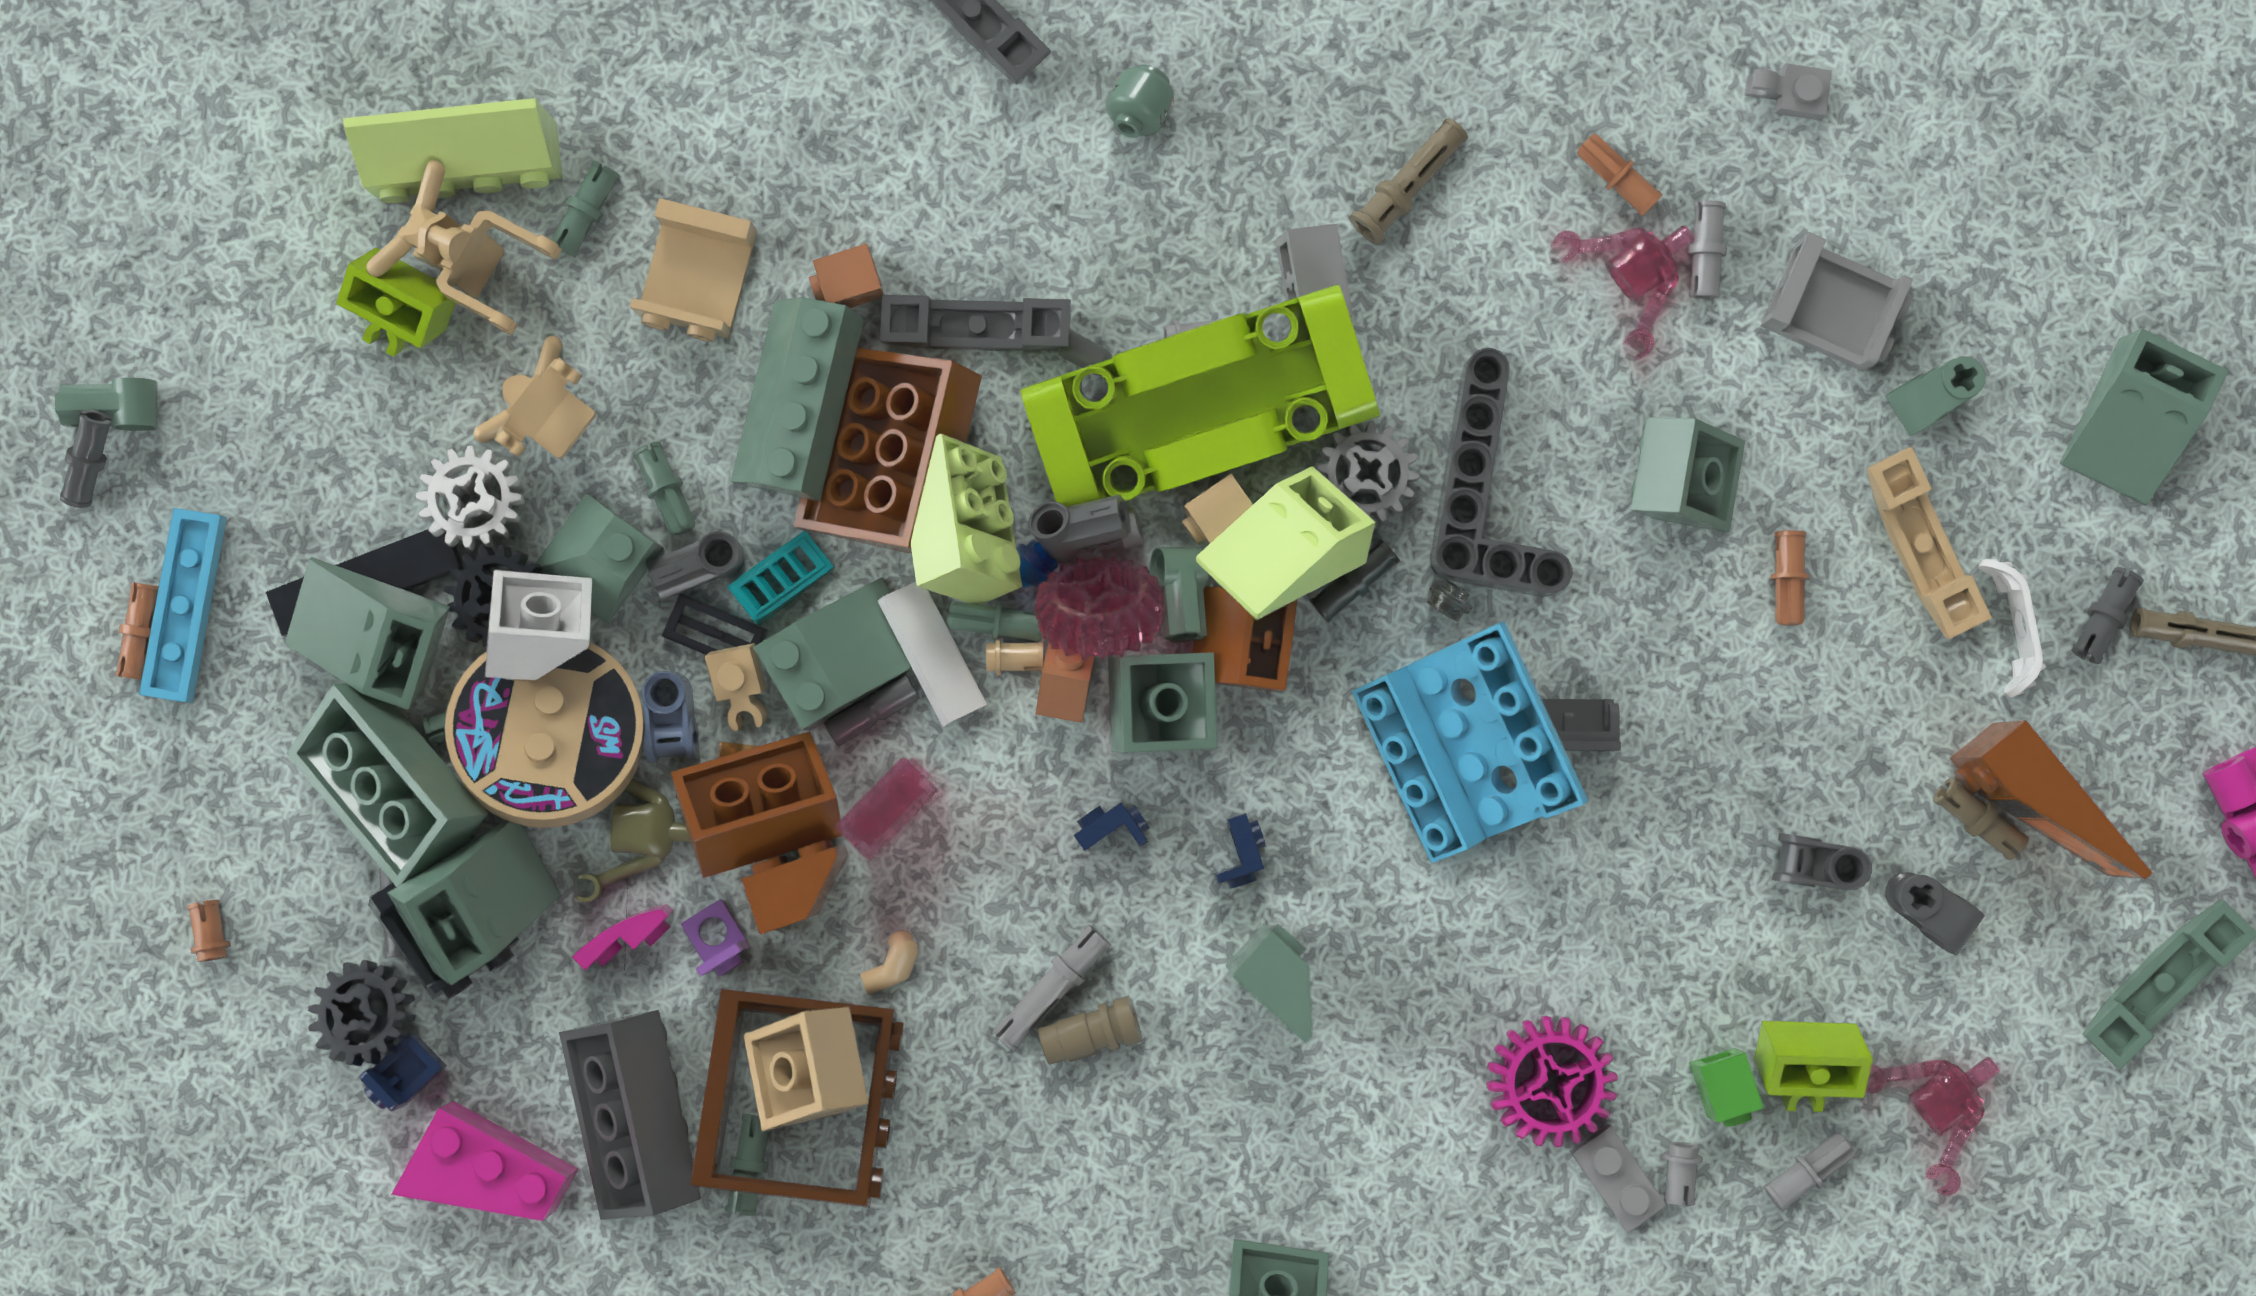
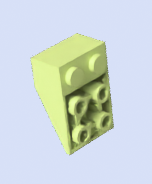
[911,434,1022,605]
[1196,466,1375,620]

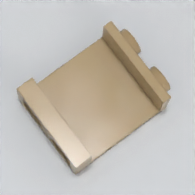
[630,198,757,342]

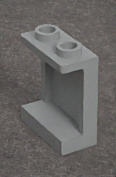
[1760,232,1913,371]

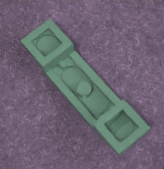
[2082,899,2256,1070]

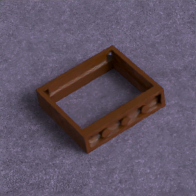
[690,989,904,1208]

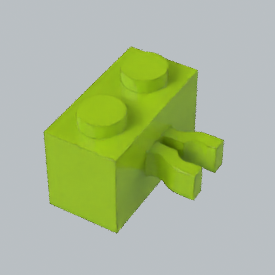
[336,247,456,357]
[1754,1021,1873,1112]

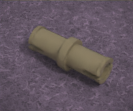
[1933,778,2029,860]

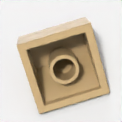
[744,1007,869,1131]

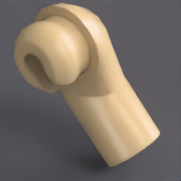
[860,930,919,995]

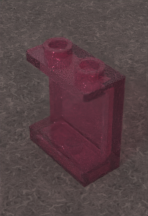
[836,757,947,861]

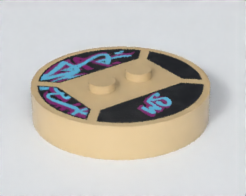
[445,642,644,828]

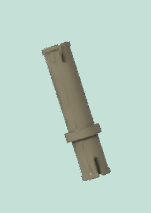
[2130,607,2256,656]

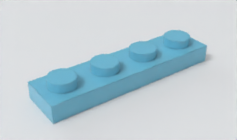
[139,508,227,703]

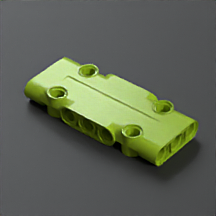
[1020,284,1380,507]

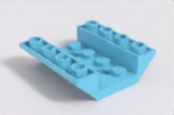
[1352,621,1589,864]

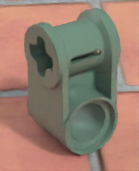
[1885,356,1986,436]

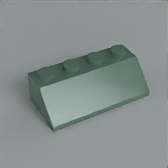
[730,297,864,501]
[286,683,488,887]

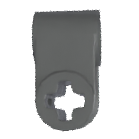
[1772,833,1872,890]
[1885,872,1985,955]

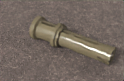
[1349,118,1468,245]

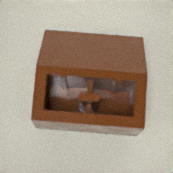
[1192,586,1298,693]
[741,840,848,935]

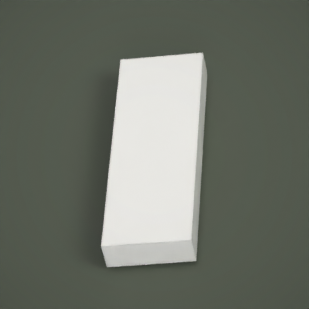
[877,582,987,727]

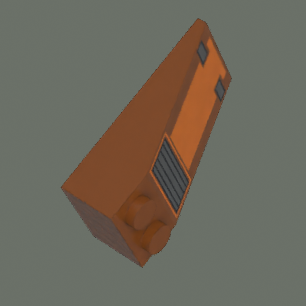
[1949,720,2153,879]

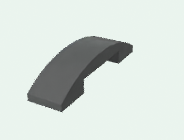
[929,0,1051,85]
[880,295,1071,351]

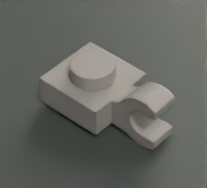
[1744,63,1832,120]

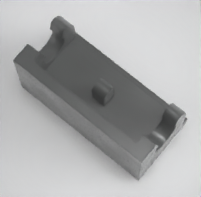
[1541,699,1621,752]

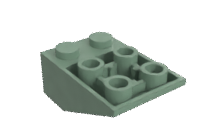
[2059,328,2229,505]
[285,557,450,710]
[388,820,561,985]

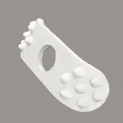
[1978,559,2046,698]

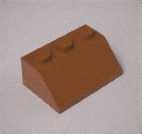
[670,731,843,878]

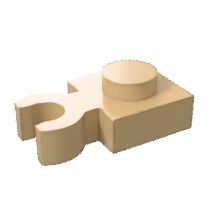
[704,643,767,732]

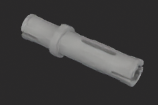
[992,925,1111,1052]

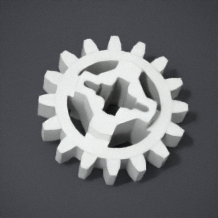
[416,446,524,551]

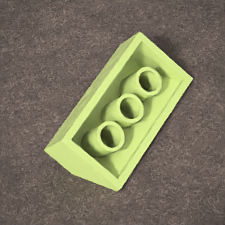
[343,98,562,203]

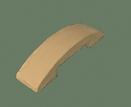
[1866,447,1992,639]

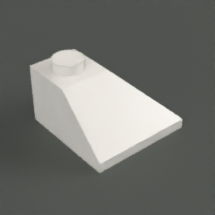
[485,570,592,680]

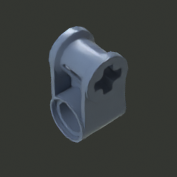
[642,671,699,763]

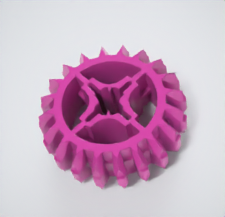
[1486,1015,1618,1148]

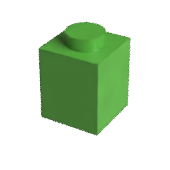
[1689,1048,1764,1127]

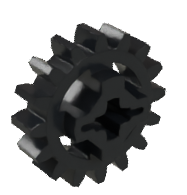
[443,545,543,647]
[308,960,416,1067]

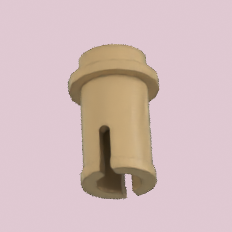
[986,638,1044,676]

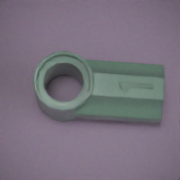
[55,378,157,431]
[1149,547,1209,643]

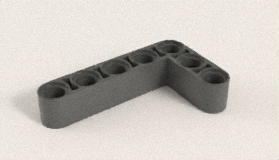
[1430,348,1573,597]

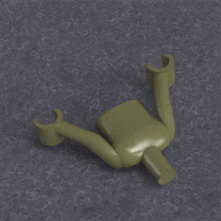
[575,778,690,903]

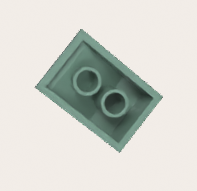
[753,577,912,731]

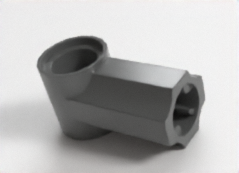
[1028,494,1131,561]
[646,531,745,601]

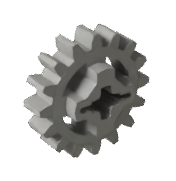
[1315,421,1419,524]

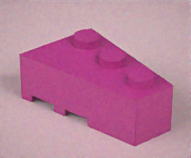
[391,1101,578,1221]

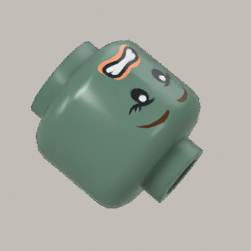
[1106,64,1174,138]

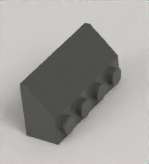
[559,1010,701,1220]

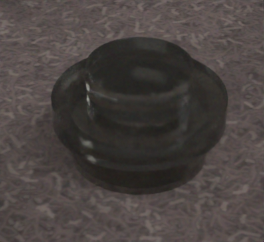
[1427,580,1473,622]

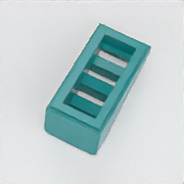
[727,530,835,626]

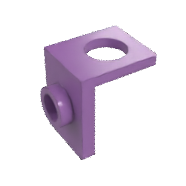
[681,899,751,977]

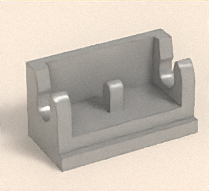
[1276,224,1353,318]

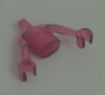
[1550,225,1694,360]
[1865,1057,2000,1196]

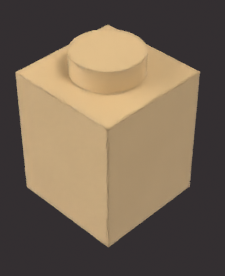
[1181,474,1253,546]

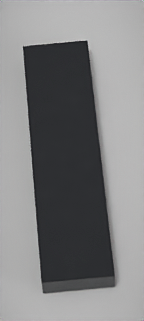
[266,529,464,637]

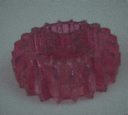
[1034,555,1165,661]

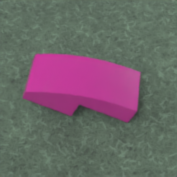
[572,904,673,970]

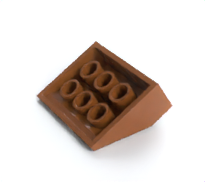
[793,348,982,554]

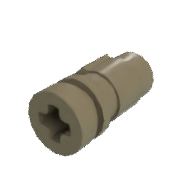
[1038,995,1143,1065]

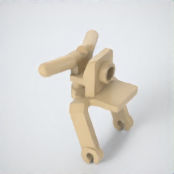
[366,160,562,335]
[474,336,596,459]

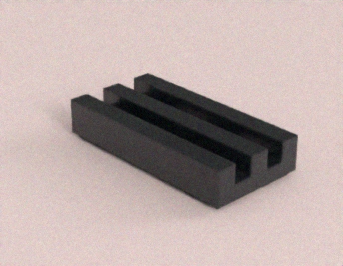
[662,594,769,655]

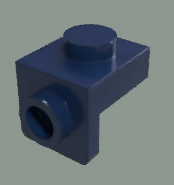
[1074,803,1150,851]
[1214,813,1266,889]
[359,1032,447,1111]

